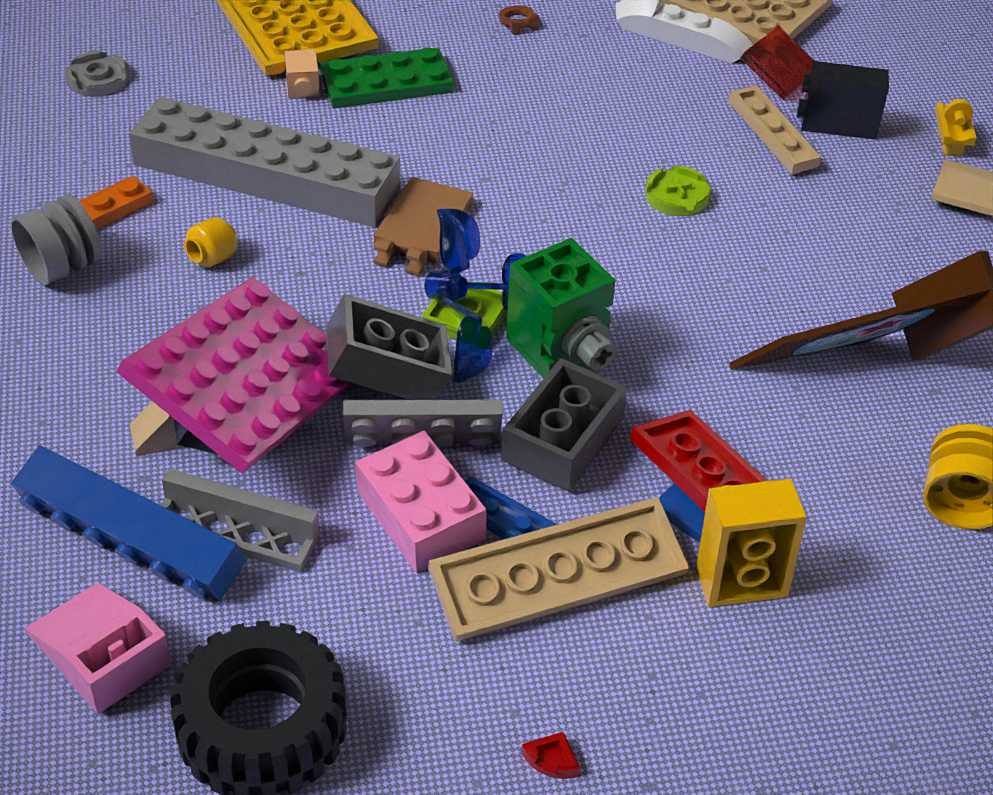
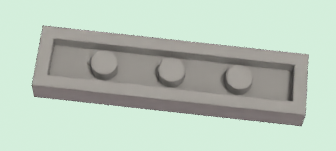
[161,468,320,572]

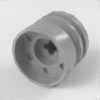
[10,194,102,286]

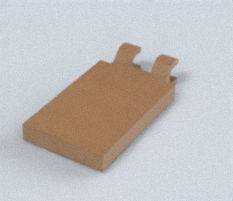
[373,177,473,275]

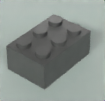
[326,294,453,400]
[501,358,628,492]

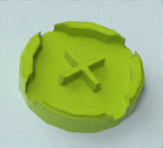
[645,166,711,216]

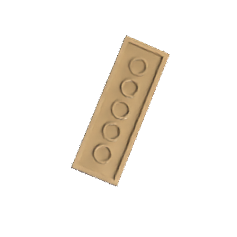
[428,497,689,642]

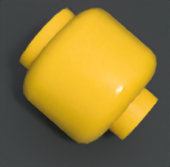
[184,217,237,268]

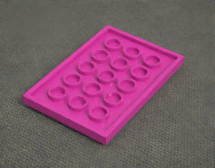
[116,277,353,474]

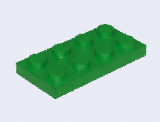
[320,47,454,109]

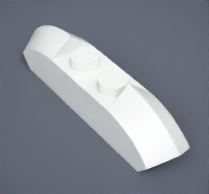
[616,0,755,63]

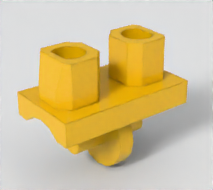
[934,99,977,156]

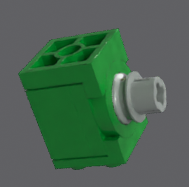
[506,237,617,379]

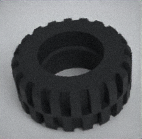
[170,621,347,795]

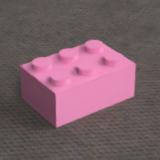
[355,430,486,574]

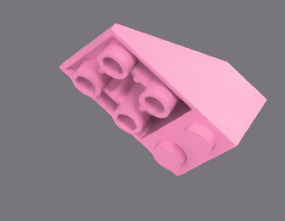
[24,583,171,714]

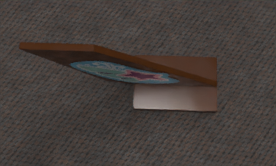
[729,251,993,369]

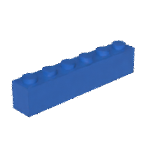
[10,445,246,601]

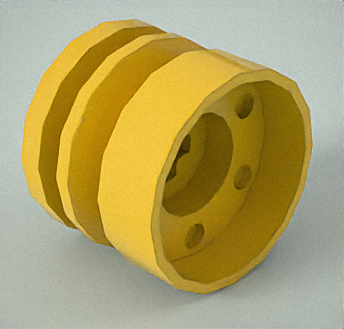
[923,424,993,529]

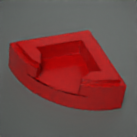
[521,731,580,779]

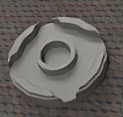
[65,51,129,97]

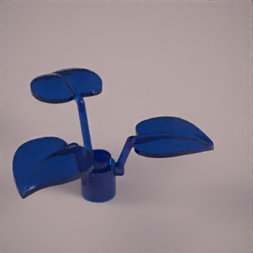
[424,208,526,383]

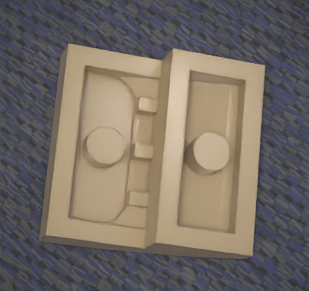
[931,159,993,216]

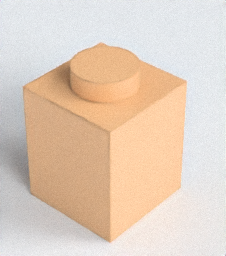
[284,49,319,99]

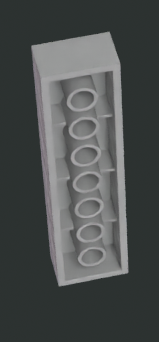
[129,97,400,228]

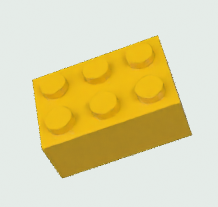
[696,478,807,608]

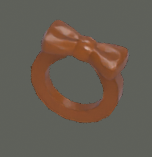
[499,6,539,35]

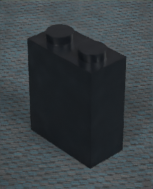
[796,61,889,140]

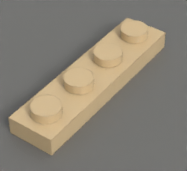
[728,85,821,175]

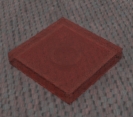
[740,26,815,100]

